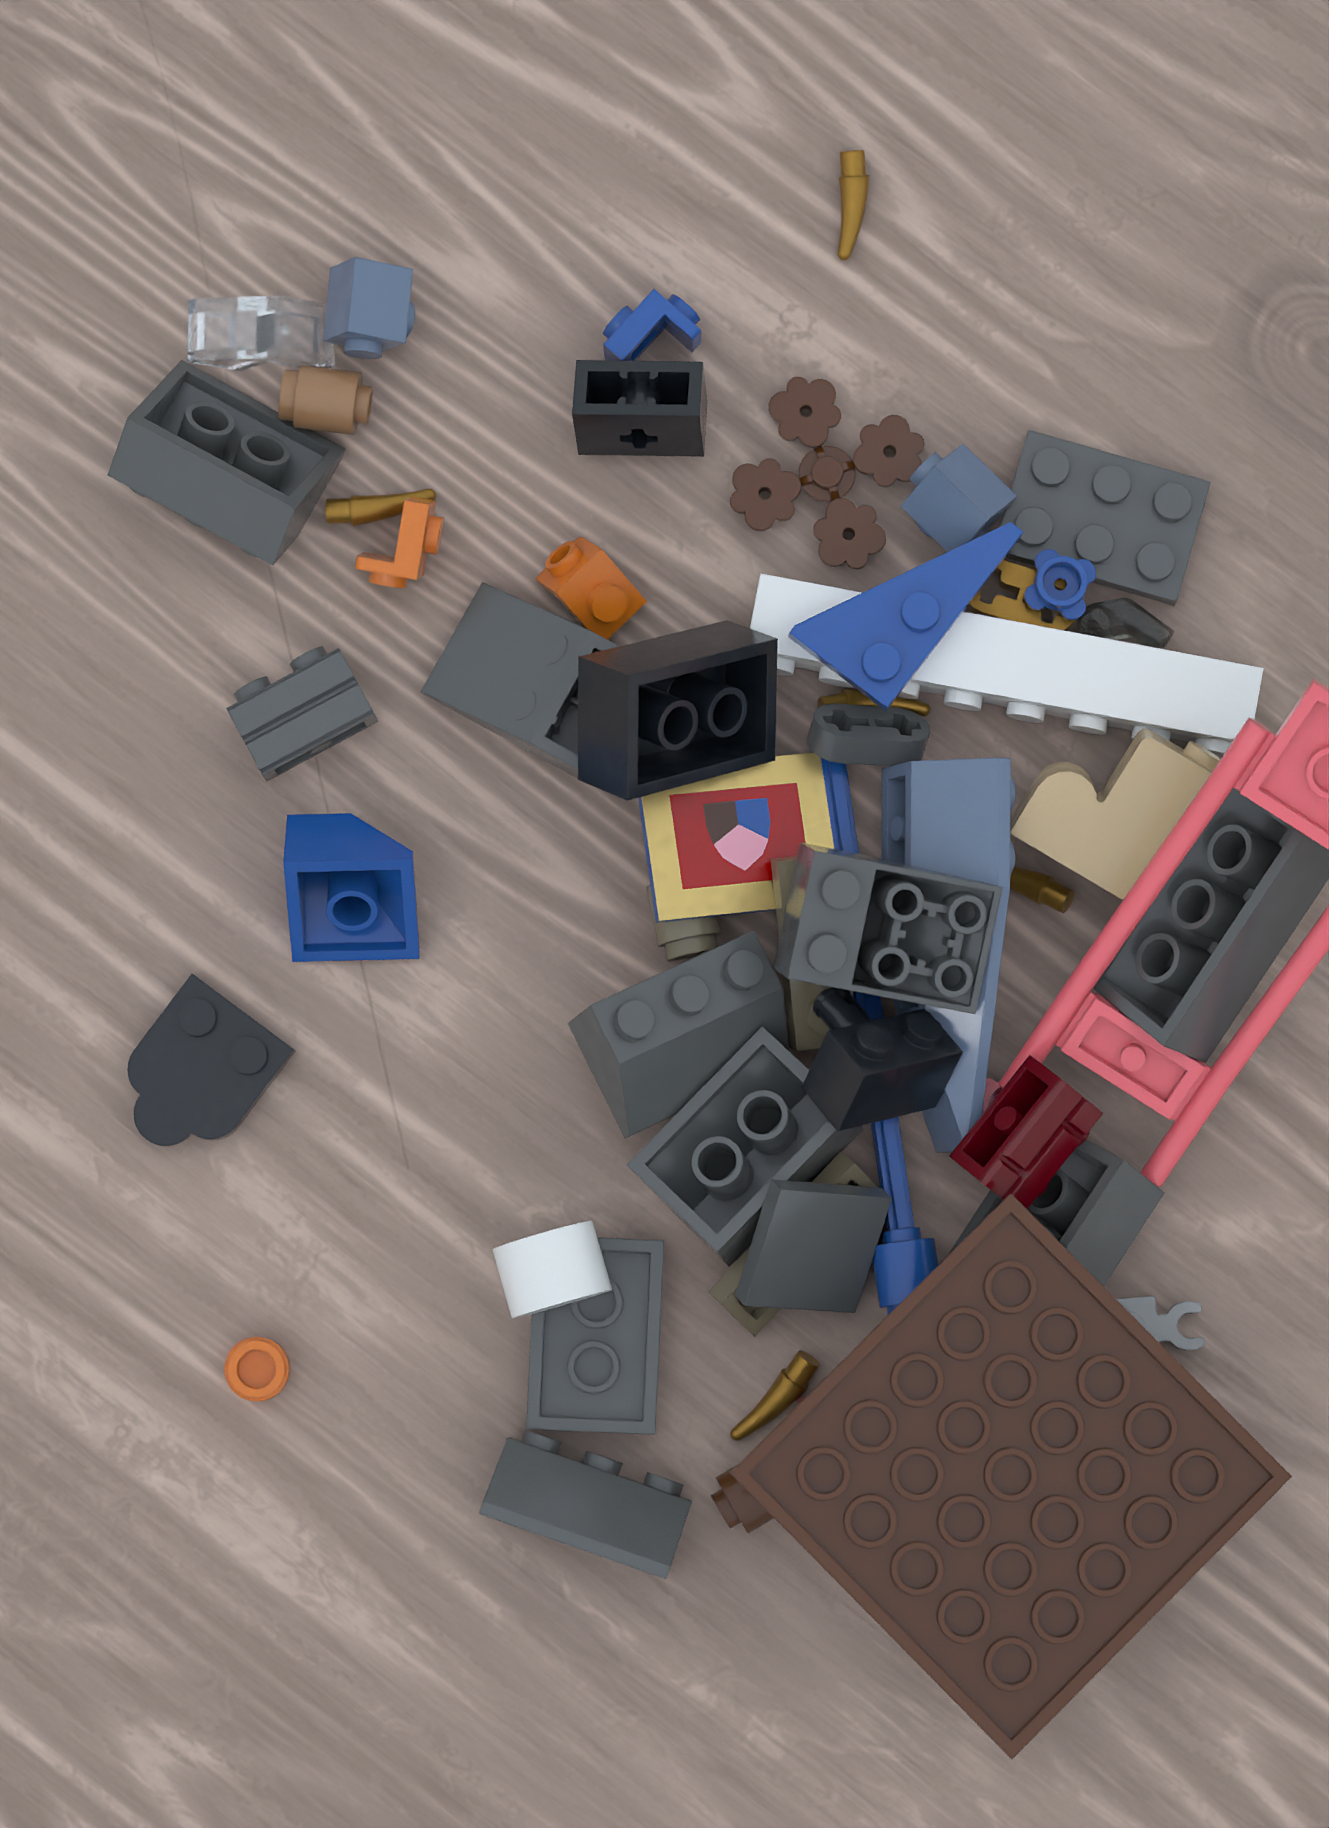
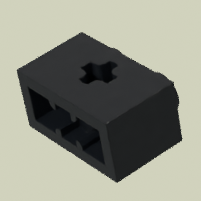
[572,360,708,457]

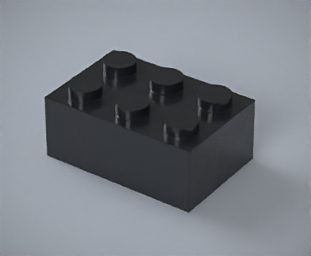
[578,620,778,801]

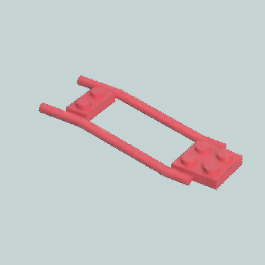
[999,678,1329,1187]

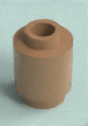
[278,365,373,435]

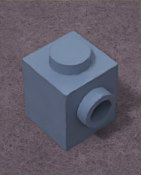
[323,257,415,359]
[901,444,1017,552]

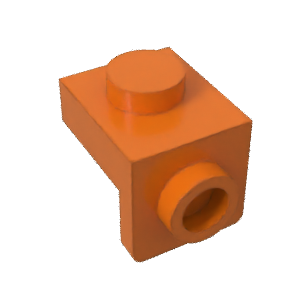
[355,496,444,588]
[536,537,647,640]

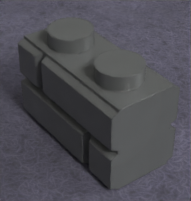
[226,646,378,781]

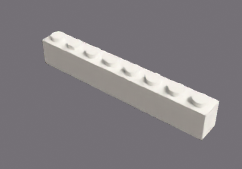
[750,573,1264,758]

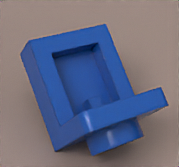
[603,289,701,361]

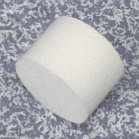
[492,1220,612,1319]

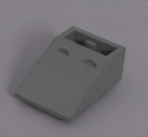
[421,582,619,779]
[774,842,1003,1014]

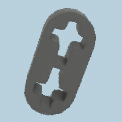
[807,704,930,766]

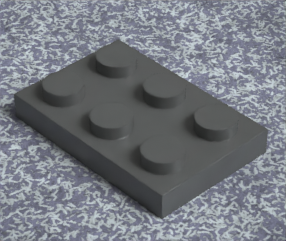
[1000,430,1211,606]
[526,1237,664,1435]

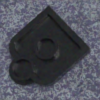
[127,974,296,1146]

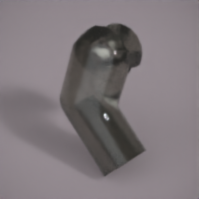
[1077,597,1174,649]

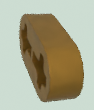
[967,560,1075,631]

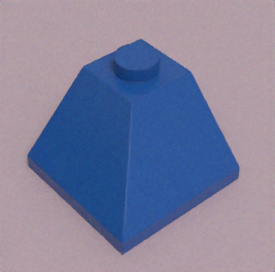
[283,813,420,962]

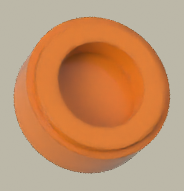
[224,1337,290,1401]

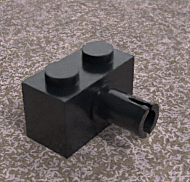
[802,987,963,1132]

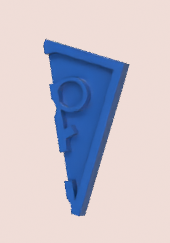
[788,522,1024,711]

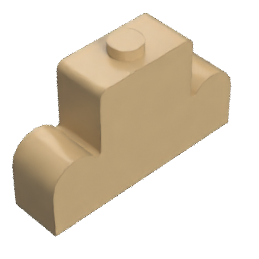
[1010,729,1221,900]

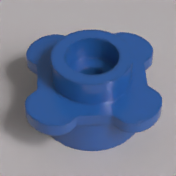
[1024,549,1096,620]

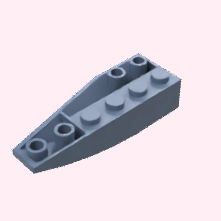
[881,758,1016,1153]

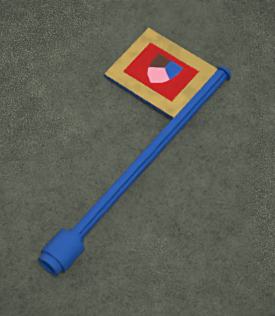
[638,751,938,1315]

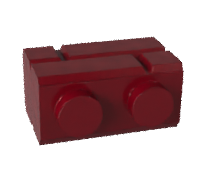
[949,1055,1103,1209]

